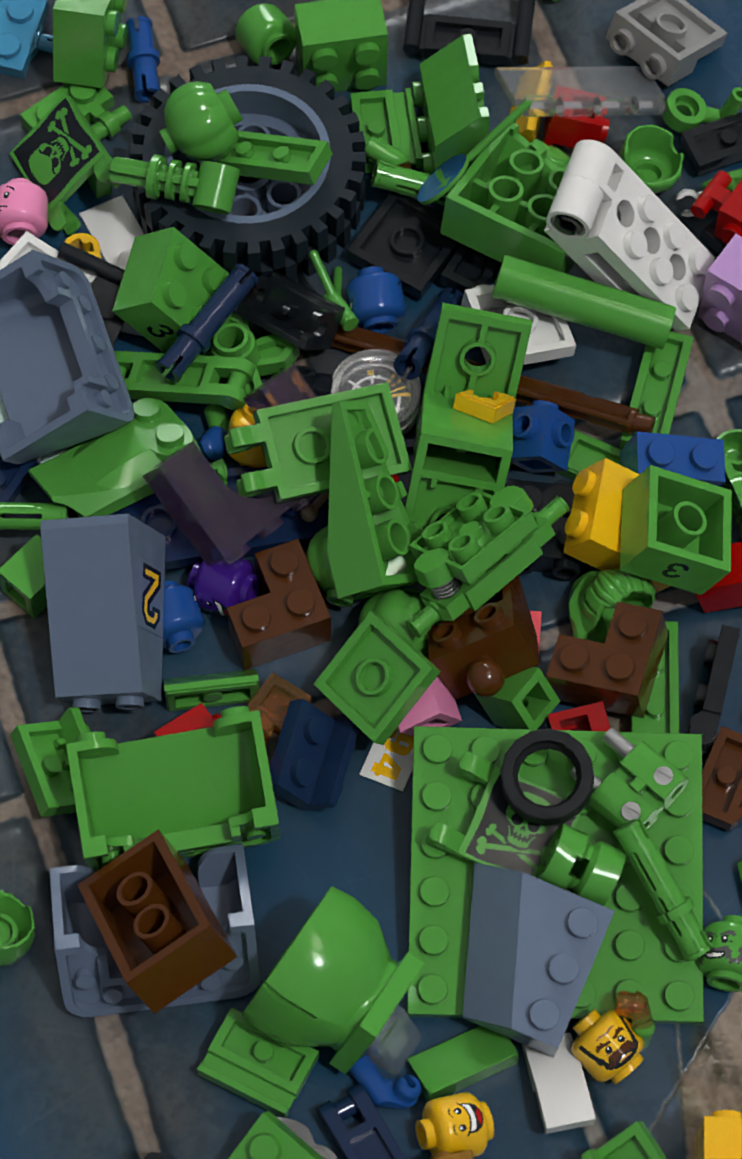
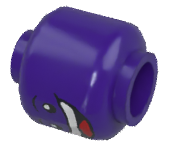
[188,552,261,616]

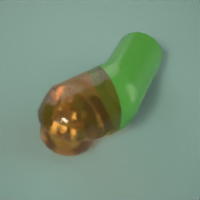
[365,136,411,169]
[615,990,655,1049]

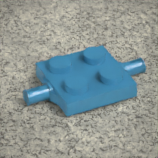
[0,0,53,79]

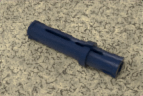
[155,263,258,383]
[393,287,463,380]

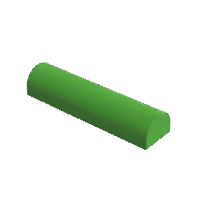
[491,255,676,349]

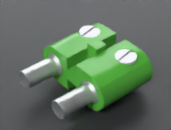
[570,728,689,830]

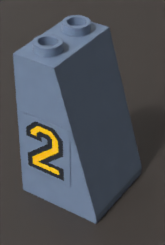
[40,514,166,713]

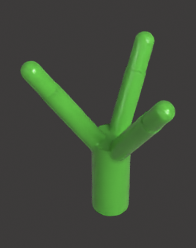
[309,250,359,331]

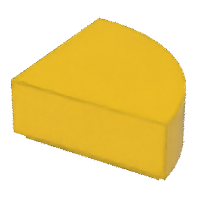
[453,390,516,424]

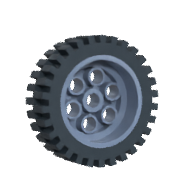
[129,55,366,284]

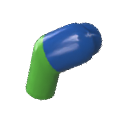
[197,404,230,465]

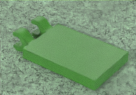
[224,382,412,503]

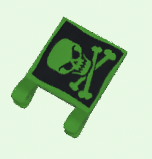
[9,94,121,236]
[426,752,583,877]

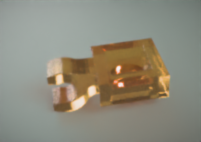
[247,672,312,745]

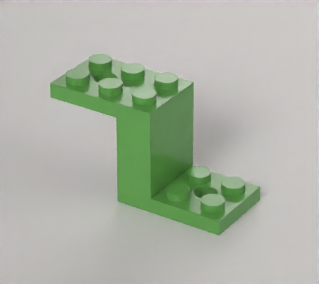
[404,302,532,530]

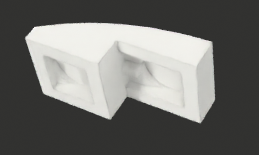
[522,1033,596,1134]

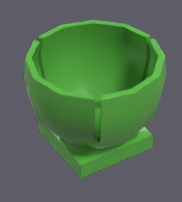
[242,886,425,1074]

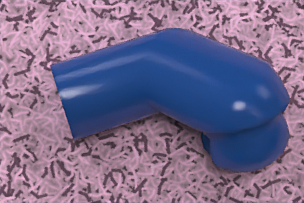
[349,1056,422,1110]

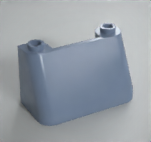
[0,250,135,464]
[50,844,260,1017]

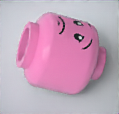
[0,178,48,245]

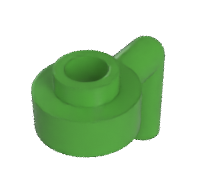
[661,87,742,133]

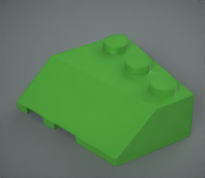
[411,34,490,179]
[440,122,576,274]

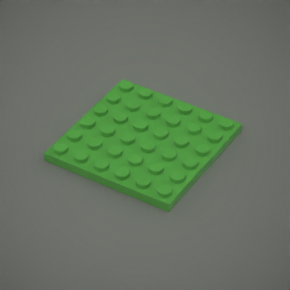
[407,726,704,1025]

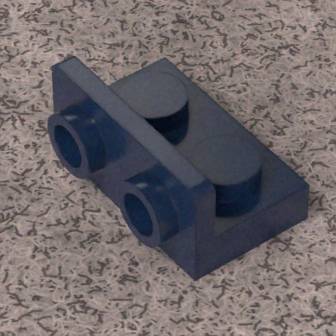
[270,699,359,811]

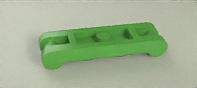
[114,351,256,410]

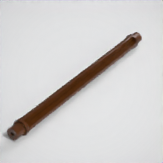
[332,324,656,435]

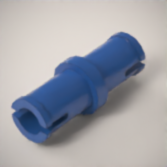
[125,16,160,103]

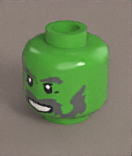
[698,915,742,992]

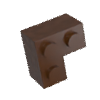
[227,539,331,670]
[546,602,668,718]

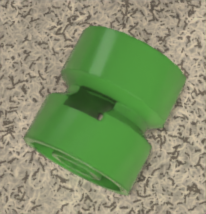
[536,823,626,906]

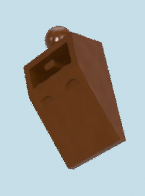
[424,575,540,700]

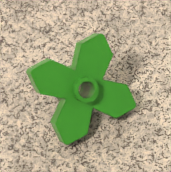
[199,312,300,405]

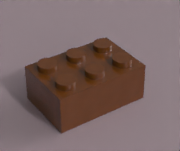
[77,829,237,1014]

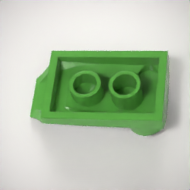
[27,398,205,517]

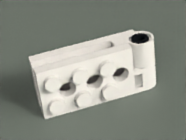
[544,140,715,331]

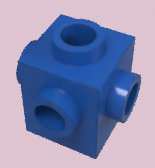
[511,400,575,473]

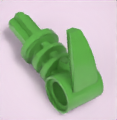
[109,154,240,215]

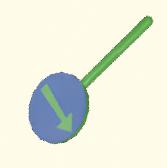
[417,99,532,205]

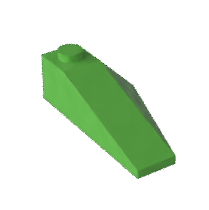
[327,400,423,599]

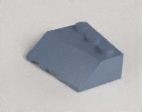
[462,862,615,1057]

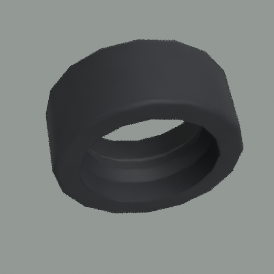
[500,728,594,826]

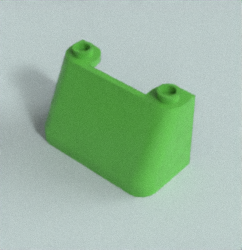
[66,706,281,872]

